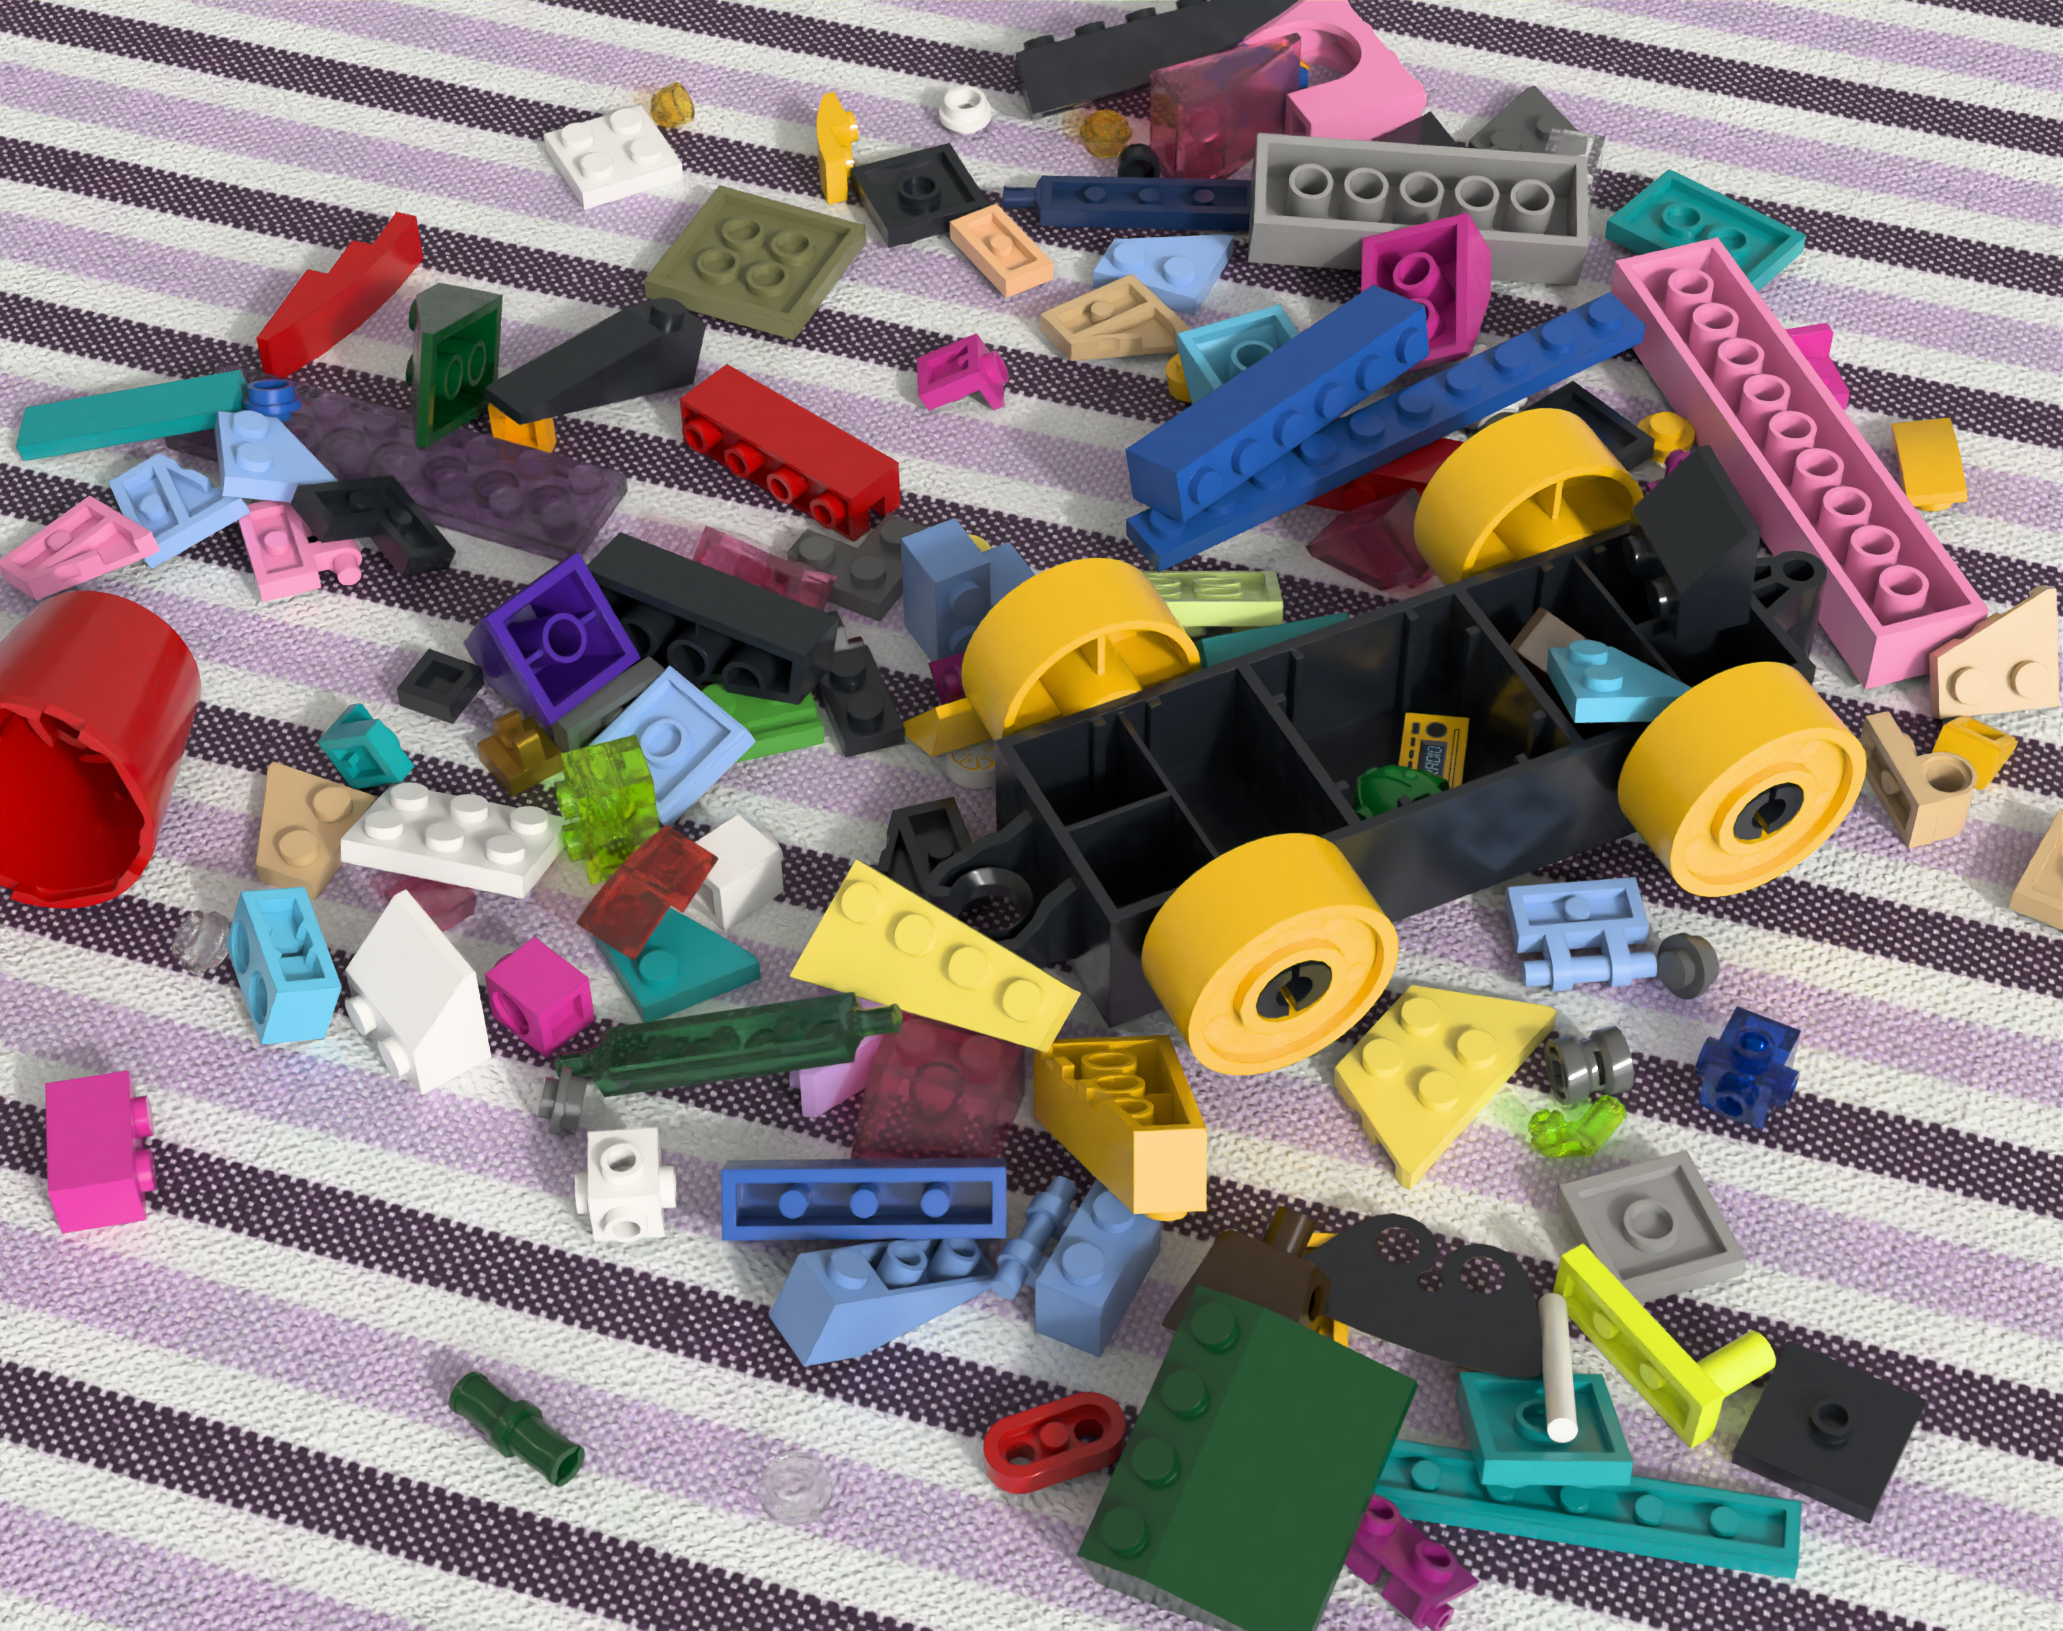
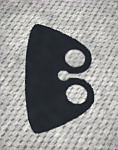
[1303,1213,1543,1378]

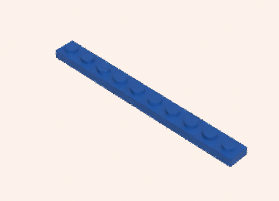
[1126,292,1645,572]

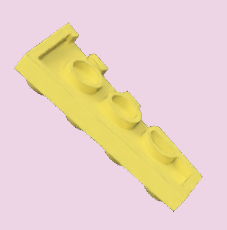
[789,859,1081,1053]

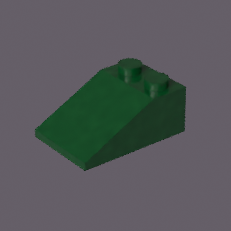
[406,283,503,448]

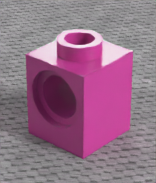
[485,936,595,1058]

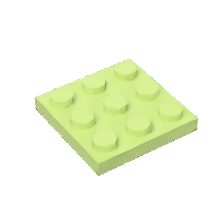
[1141,571,1283,636]

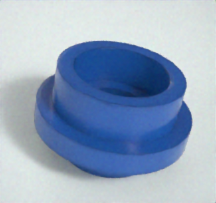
[243,379,302,422]

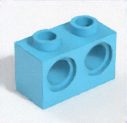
[225,887,342,1045]

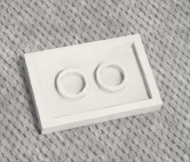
[341,782,571,899]

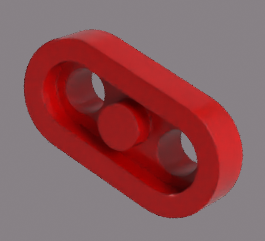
[983,1392,1126,1494]

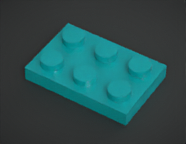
[1605,169,1806,292]

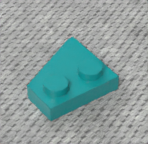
[590,896,761,1025]

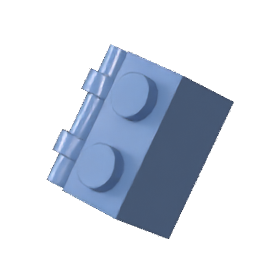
[990,1176,1161,1358]

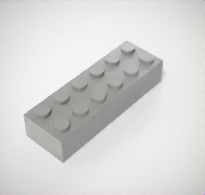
[1248,133,1588,286]

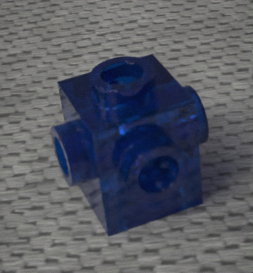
[1694,1006,1801,1130]

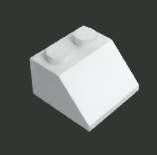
[345,890,491,1095]

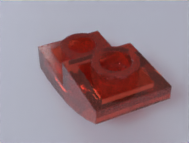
[576,825,719,961]

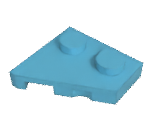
[1546,640,1692,723]

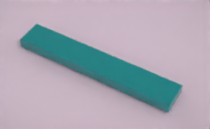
[1374,1439,1802,1579]

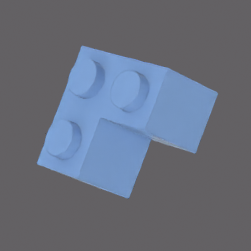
[900,518,1035,662]

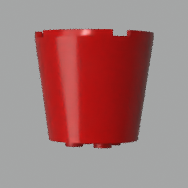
[0,591,201,909]

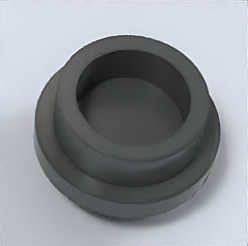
[1657,933,1719,999]
[538,1066,588,1135]

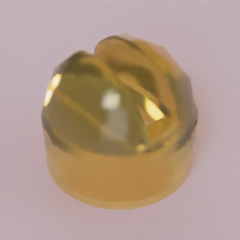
[650,82,695,128]

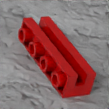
[679,364,901,542]

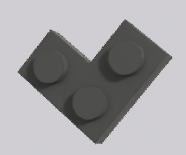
[776,513,928,622]

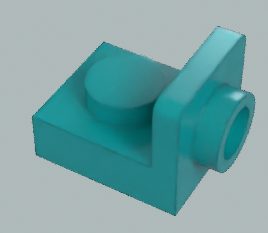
[317,703,414,789]

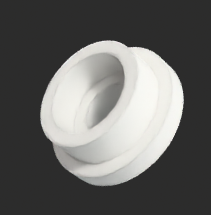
[939,86,991,134]

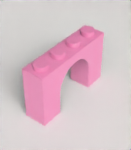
[1219,0,1426,141]

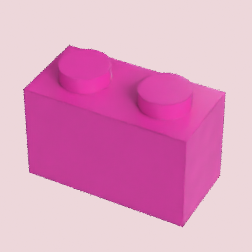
[45,1070,157,1234]

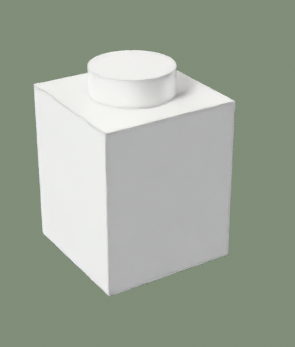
[678,814,784,932]

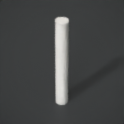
[1538,1293,1578,1443]

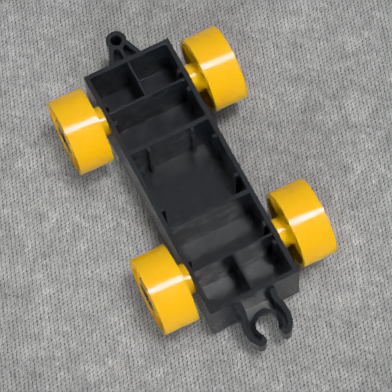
[923,408,1866,1075]

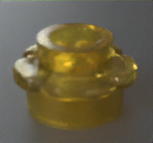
[1080,110,1132,158]

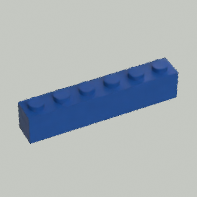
[1125,285,1430,523]

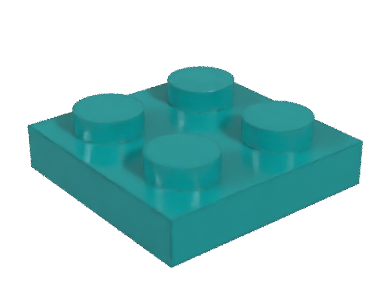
[1456,1372,1633,1489]

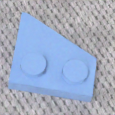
[108,453,251,569]

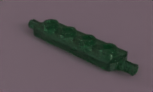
[555,992,903,1097]

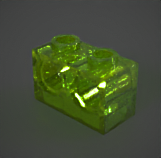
[554,734,664,885]

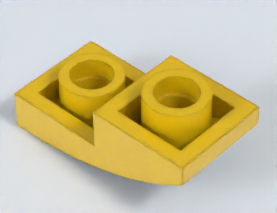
[816,92,858,205]
[1891,418,1967,511]

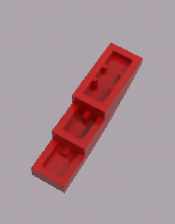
[256,212,423,380]

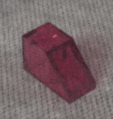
[1306,487,1435,591]

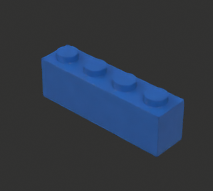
[721,1158,1007,1241]

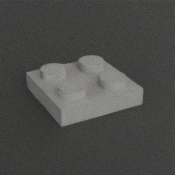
[1556,1150,1746,1304]

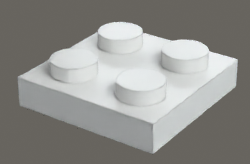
[544,105,683,210]

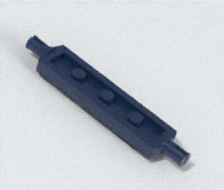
[1003,175,1251,232]

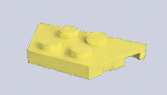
[1333,985,1557,1191]

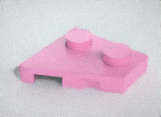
[0,495,160,600]

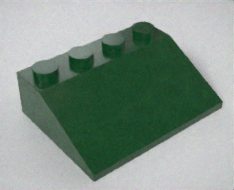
[1077,1285,1418,1631]

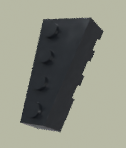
[587,532,839,705]

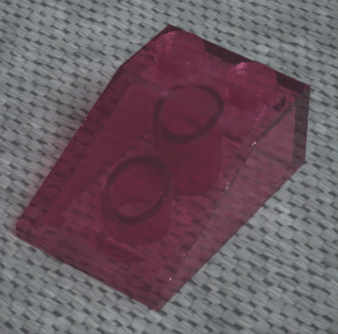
[1150,33,1302,179]

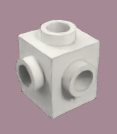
[575,1127,677,1242]

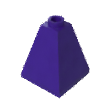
[463,552,641,726]

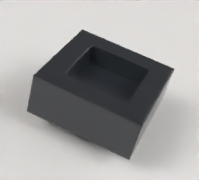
[397,649,485,724]

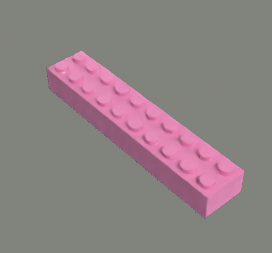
[1611,238,1989,690]

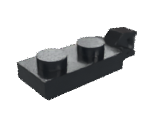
[815,610,905,758]

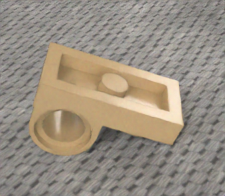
[1860,711,1978,849]

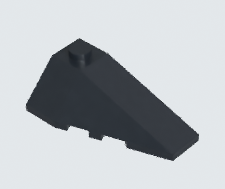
[483,298,706,425]

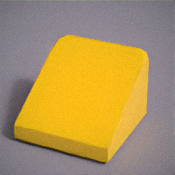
[1932,715,2018,790]

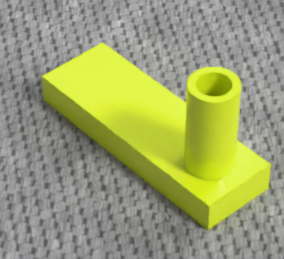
[1553,1243,1776,1449]

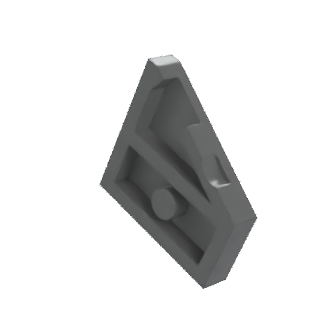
[1468,85,1588,156]

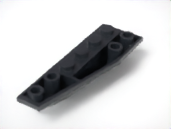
[1014,0,1305,121]

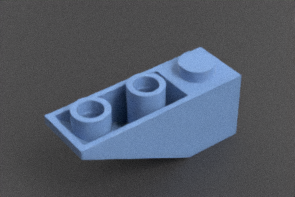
[769,1238,998,1367]

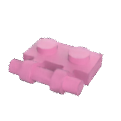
[238,500,362,602]

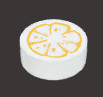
[945,738,995,789]

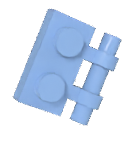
[1505,877,1657,992]

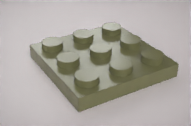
[644,185,866,340]

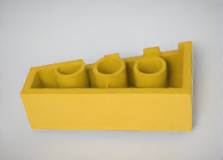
[1033,1035,1207,1221]

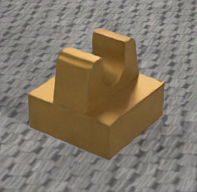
[477,709,565,797]

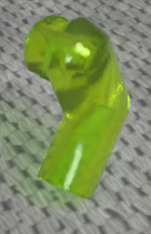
[1528,1095,1627,1158]

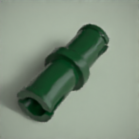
[449,1371,585,1487]

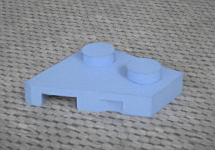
[1093,234,1234,316]
[215,411,338,502]

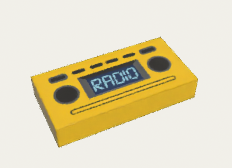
[1399,713,1469,789]

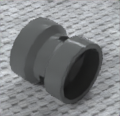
[1545,1026,1634,1106]

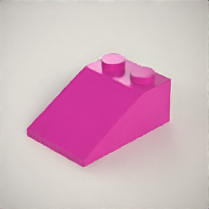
[1361,213,1491,372]

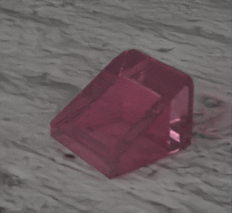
[384,876,477,932]

